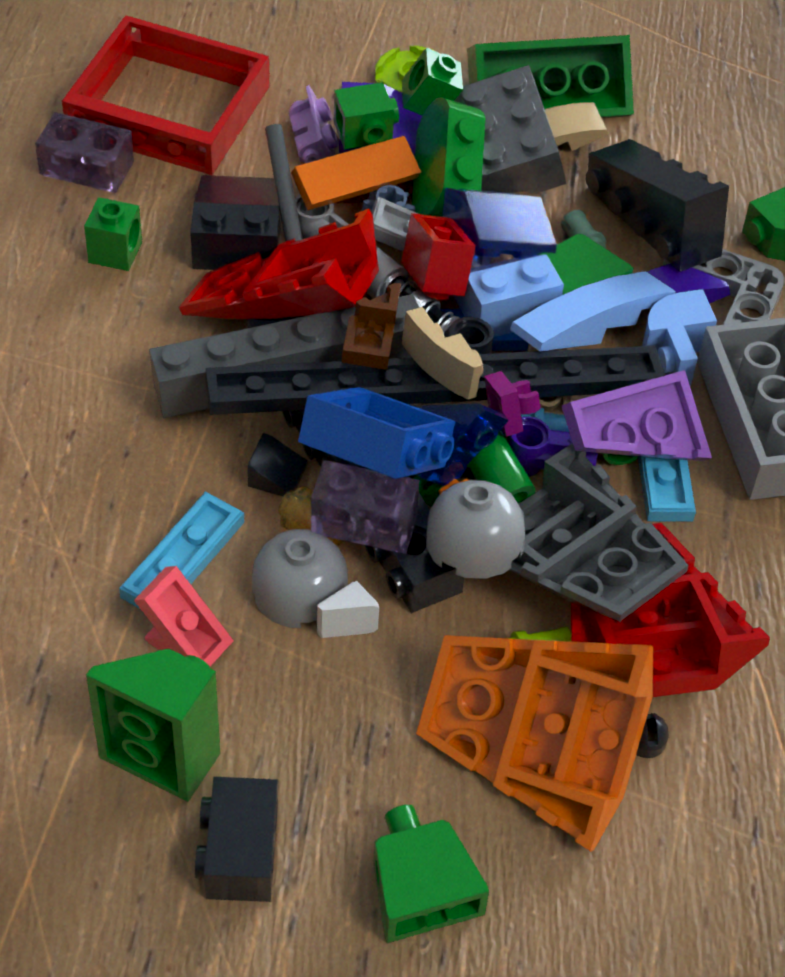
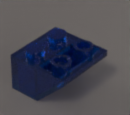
[442,188,557,259]

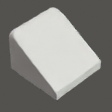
[317,581,379,638]

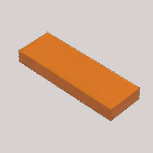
[291,135,421,210]

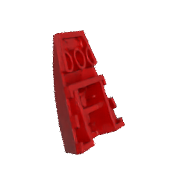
[179,208,379,319]
[571,523,770,697]

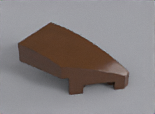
[342,283,401,370]

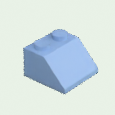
[453,254,564,337]

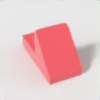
[134,566,234,667]

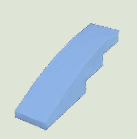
[510,271,676,351]

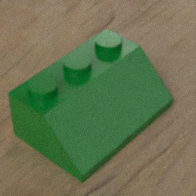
[86,648,220,802]

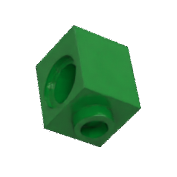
[402,47,463,116]
[84,197,142,271]

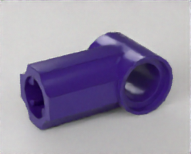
[507,416,598,477]

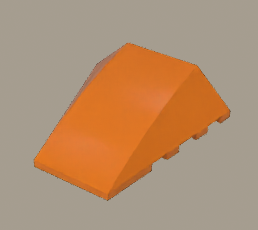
[416,635,653,852]

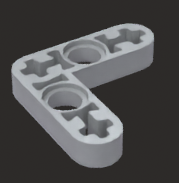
[663,249,785,325]

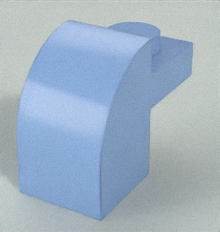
[642,289,717,387]

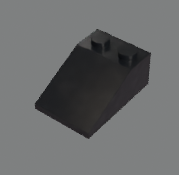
[190,175,281,270]

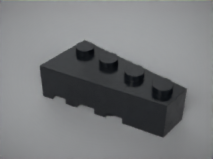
[585,139,729,272]

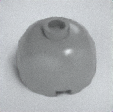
[426,480,525,579]
[252,529,348,628]

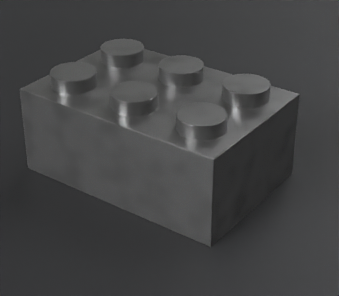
[455,65,566,201]

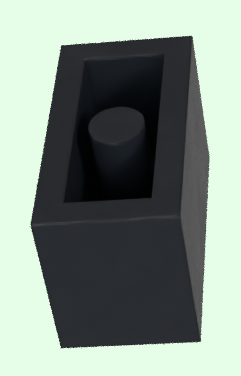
[195,776,278,902]

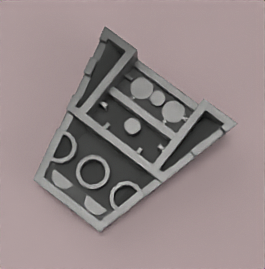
[509,443,688,622]

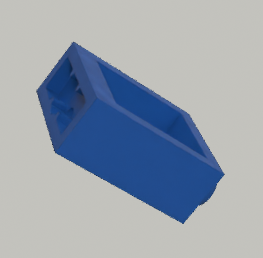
[298,387,455,479]

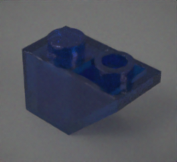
[418,403,509,486]

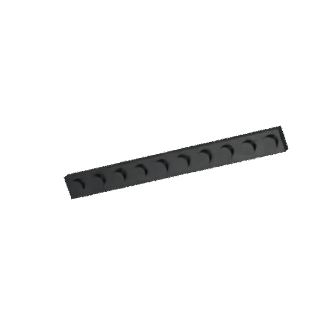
[205,346,665,415]

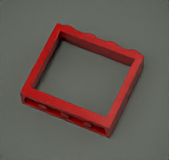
[62,15,270,175]

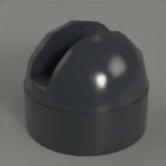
[636,713,669,758]

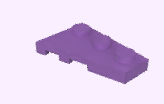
[562,370,712,461]

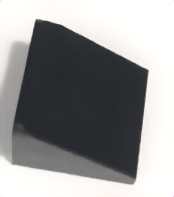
[247,433,308,499]

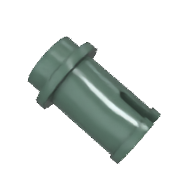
[561,210,606,249]

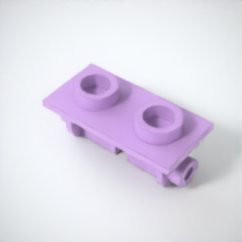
[289,85,339,163]

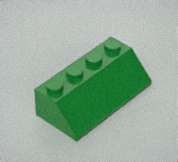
[467,35,634,117]

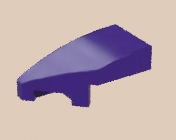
[647,264,731,304]

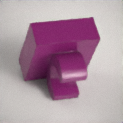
[484,371,540,437]

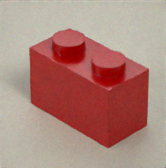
[401,213,476,300]

